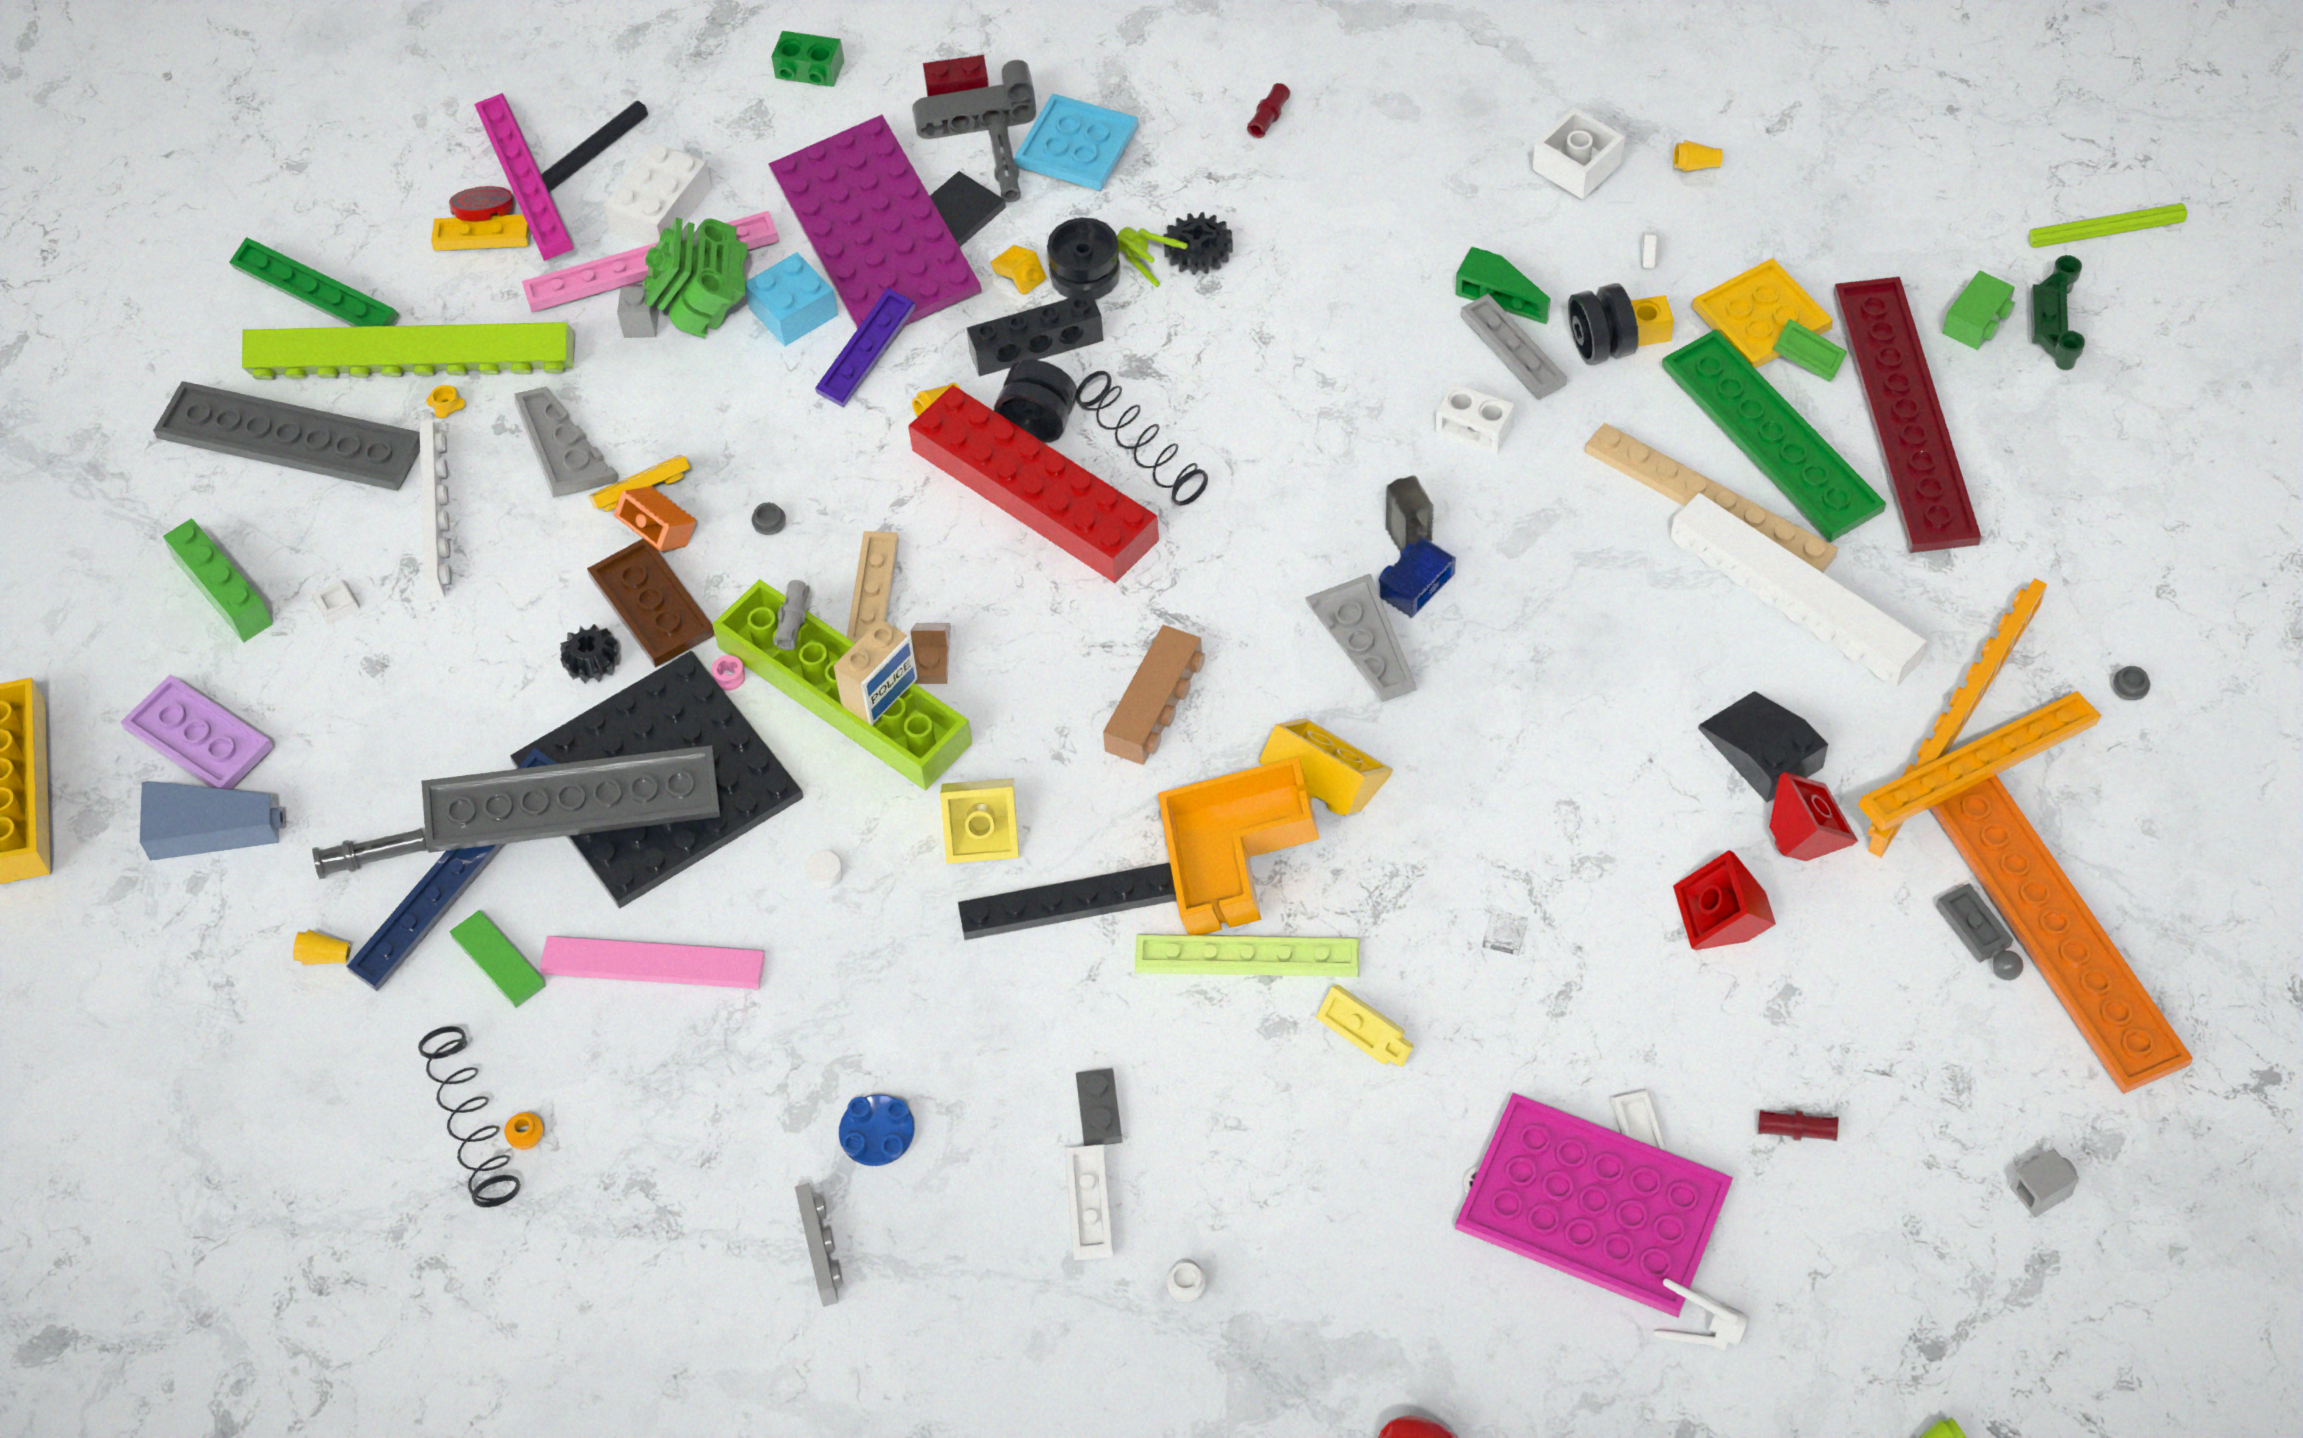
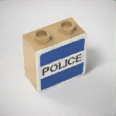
[833,618,918,726]

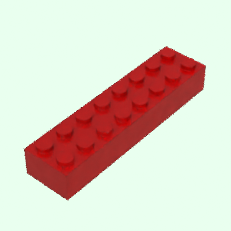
[908,385,1159,583]

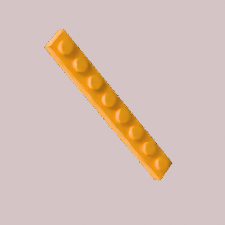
[1858,691,2101,832]

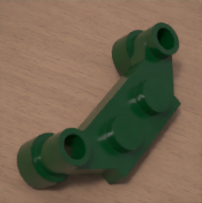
[2031,255,2085,370]

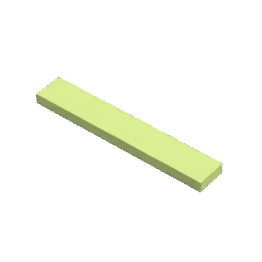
[1135,934,1359,977]

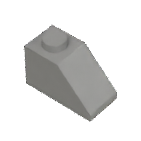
[617,284,659,338]

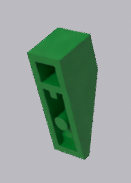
[1455,246,1551,324]

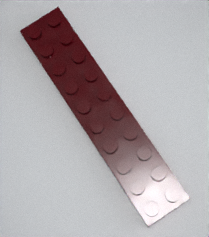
[1833,276,1981,553]

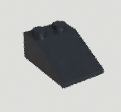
[1698,691,1828,803]

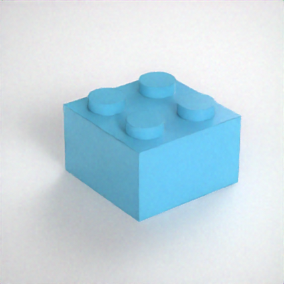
[745,252,838,347]

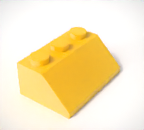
[1258,718,1393,816]

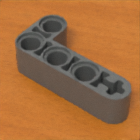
[912,60,1036,139]

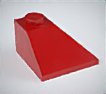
[1769,772,1858,861]
[1673,850,1776,950]

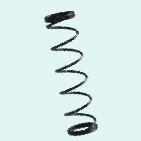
[1076,371,1208,506]
[418,1026,521,1208]

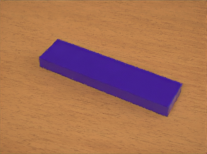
[815,288,916,408]

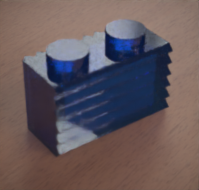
[1379,537,1456,618]

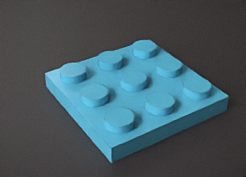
[1014,93,1139,191]

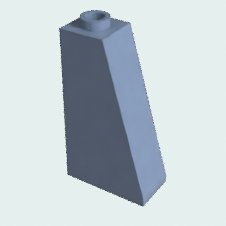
[139,781,284,861]

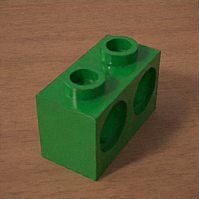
[771,30,844,87]

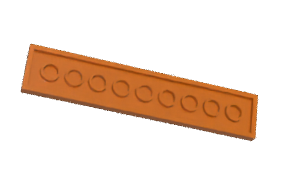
[1930,775,2193,1094]

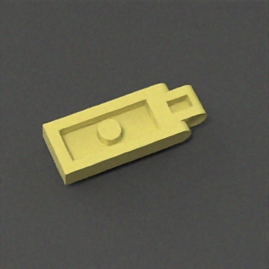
[1316,984,1414,1067]

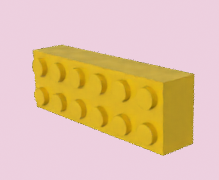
[0,677,50,884]

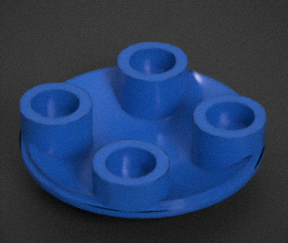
[839,1094,915,1166]

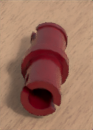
[1247,83,1291,138]
[1758,1110,1839,1141]

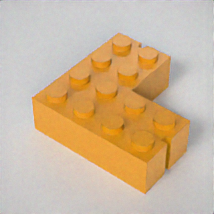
[1158,756,1320,935]

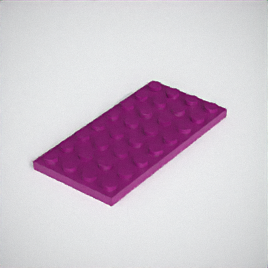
[768,114,982,329]

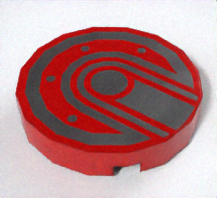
[449,186,514,222]

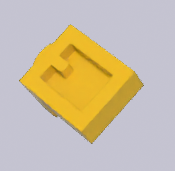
[990,245,1046,295]

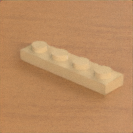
[847,531,899,643]

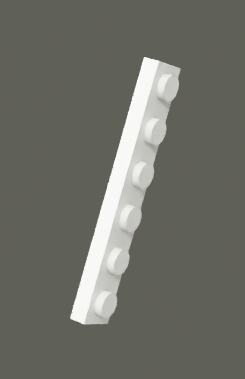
[419,420,450,600]

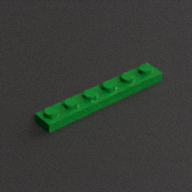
[229,237,399,327]

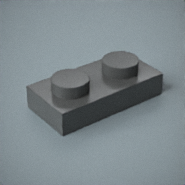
[1076,1068,1122,1146]

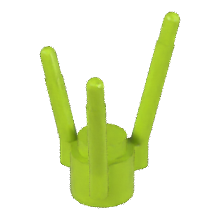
[1117,227,1187,287]

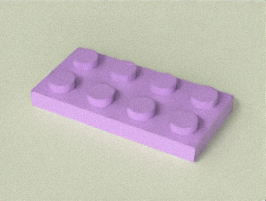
[121,674,273,790]

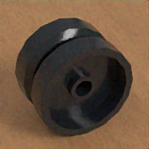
[1047,217,1121,299]
[1568,283,1639,365]
[994,359,1078,443]

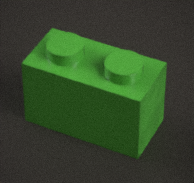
[1942,270,2015,350]

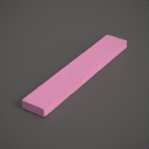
[540,936,765,989]

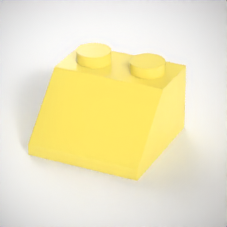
[940,778,1019,864]

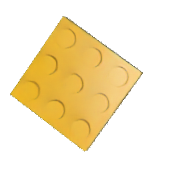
[1692,258,1833,369]

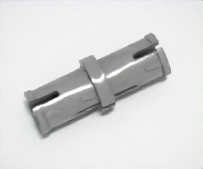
[773,580,810,650]

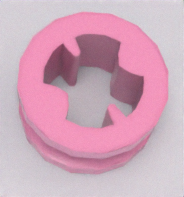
[712,655,745,691]

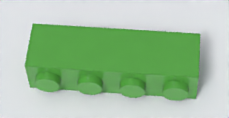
[163,518,273,643]

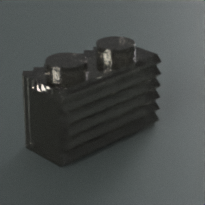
[1385,475,1434,556]

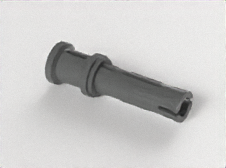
[312,828,427,879]

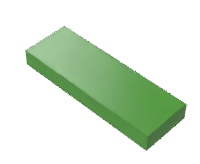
[449,910,545,1008]

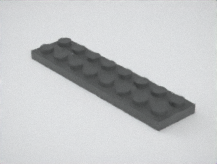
[153,381,420,491]
[421,745,720,853]

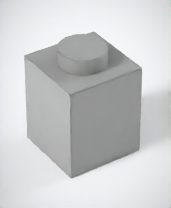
[2010,1148,2079,1218]

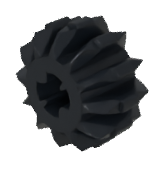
[560,624,620,684]

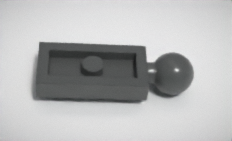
[1936,883,2023,981]

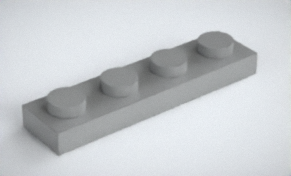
[1461,294,1567,400]

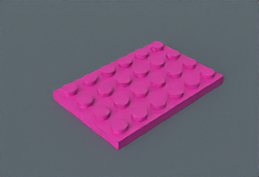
[1455,1093,1733,1318]

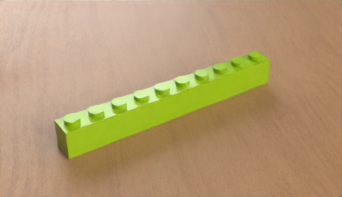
[242,322,574,380]

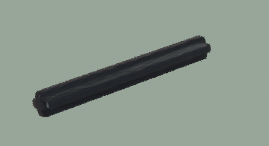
[541,101,648,192]

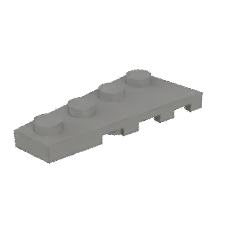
[514,387,618,497]
[1305,573,1417,702]

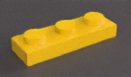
[431,214,530,251]
[588,455,690,512]

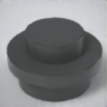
[751,502,786,535]
[2113,666,2150,700]

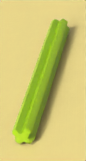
[2028,203,2188,248]

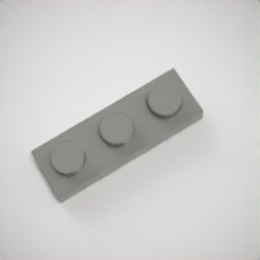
[795,1183,843,1307]

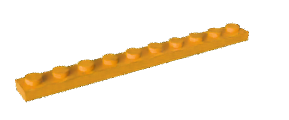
[1867,578,2047,858]

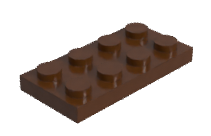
[587,538,715,668]

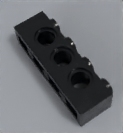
[966,292,1104,377]

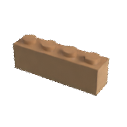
[1103,624,1205,765]

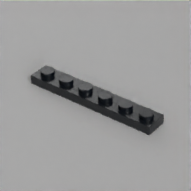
[958,863,1177,940]

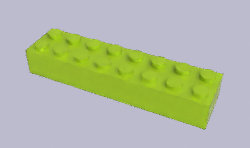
[712,579,972,791]

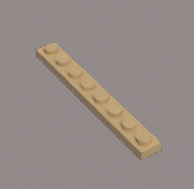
[1585,422,1838,573]

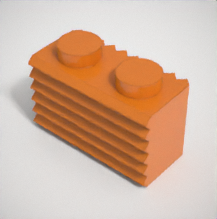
[614,486,696,553]

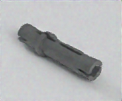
[988,121,1021,202]

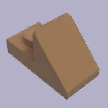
[910,623,951,684]

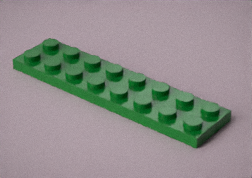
[1662,329,1886,542]

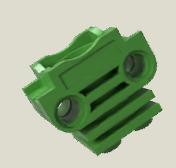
[643,217,748,338]

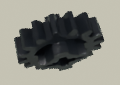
[1163,212,1233,275]

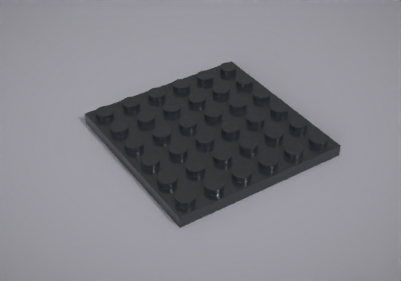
[510,650,804,909]

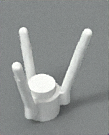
[1654,1279,1749,1351]

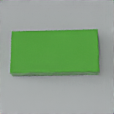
[1772,319,1847,382]

